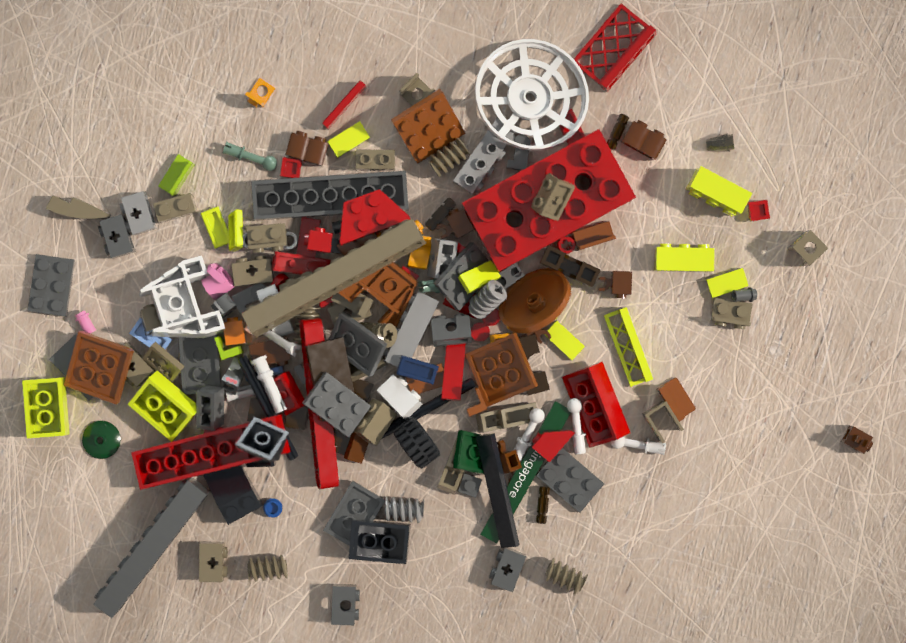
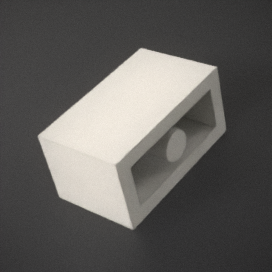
[377,374,422,420]

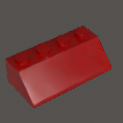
[562,361,631,448]

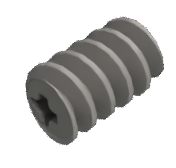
[469,280,507,319]
[385,496,424,523]

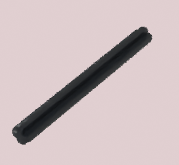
[237,355,298,461]
[381,378,476,440]

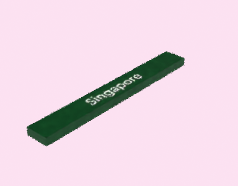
[480,401,570,544]

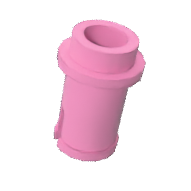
[75,310,96,333]

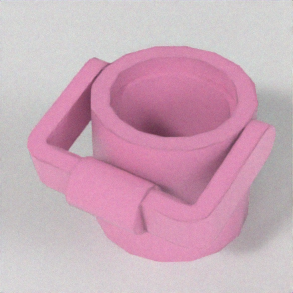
[202,263,235,300]

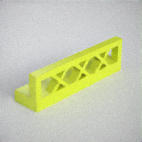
[603,307,653,387]

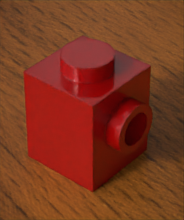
[304,227,333,253]

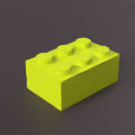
[686,166,752,217]
[127,371,197,442]
[22,377,70,438]

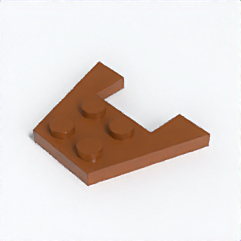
[338,262,418,328]

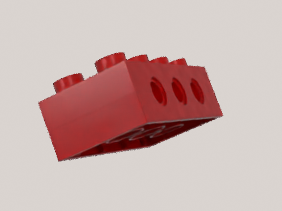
[461,129,636,272]

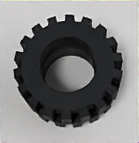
[393,417,440,469]

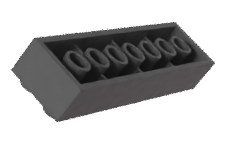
[251,171,409,221]
[93,478,211,618]

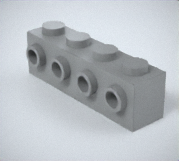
[453,117,516,194]
[383,291,439,367]

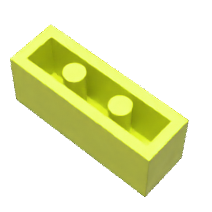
[654,244,715,272]

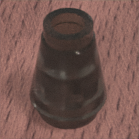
[706,133,734,152]

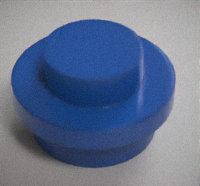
[263,498,283,518]

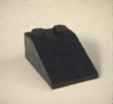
[203,465,264,525]
[348,520,411,564]

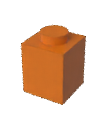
[224,317,246,346]

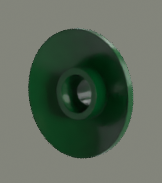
[82,421,121,459]

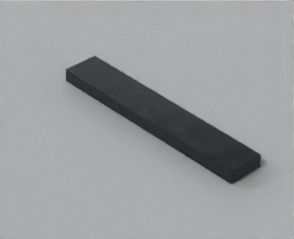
[476,433,520,548]

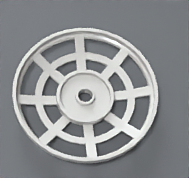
[475,39,589,151]

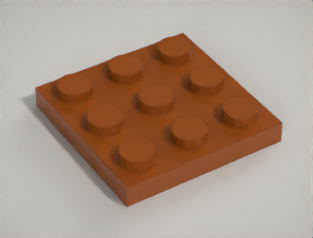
[391,89,466,164]
[64,331,134,405]
[465,333,538,407]

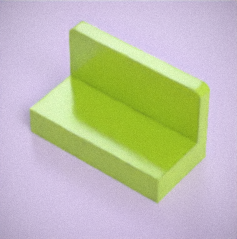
[158,154,195,197]
[214,336,244,360]

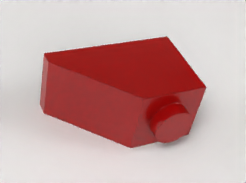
[531,430,575,462]

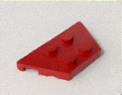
[339,189,410,246]

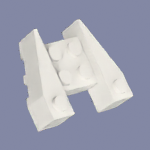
[139,256,225,338]

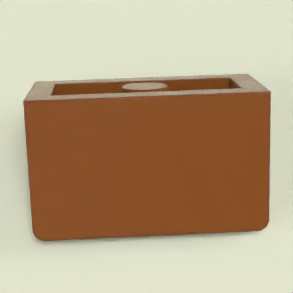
[573,221,616,251]
[406,363,444,394]
[657,377,696,422]
[466,387,487,417]

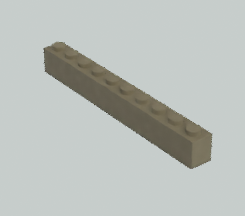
[241,219,426,338]

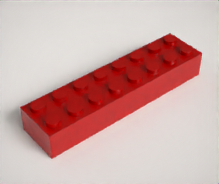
[131,415,291,490]

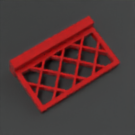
[574,3,657,92]

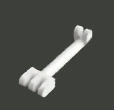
[244,326,301,357]

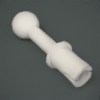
[567,398,586,454]
[514,408,545,460]
[610,436,666,455]

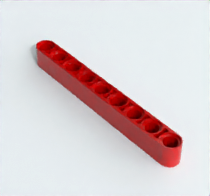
[300,318,339,490]

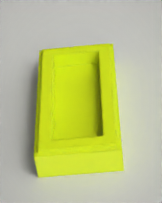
[328,121,370,158]
[200,206,229,249]
[228,210,243,252]
[458,260,501,294]
[706,268,749,298]
[544,321,585,360]

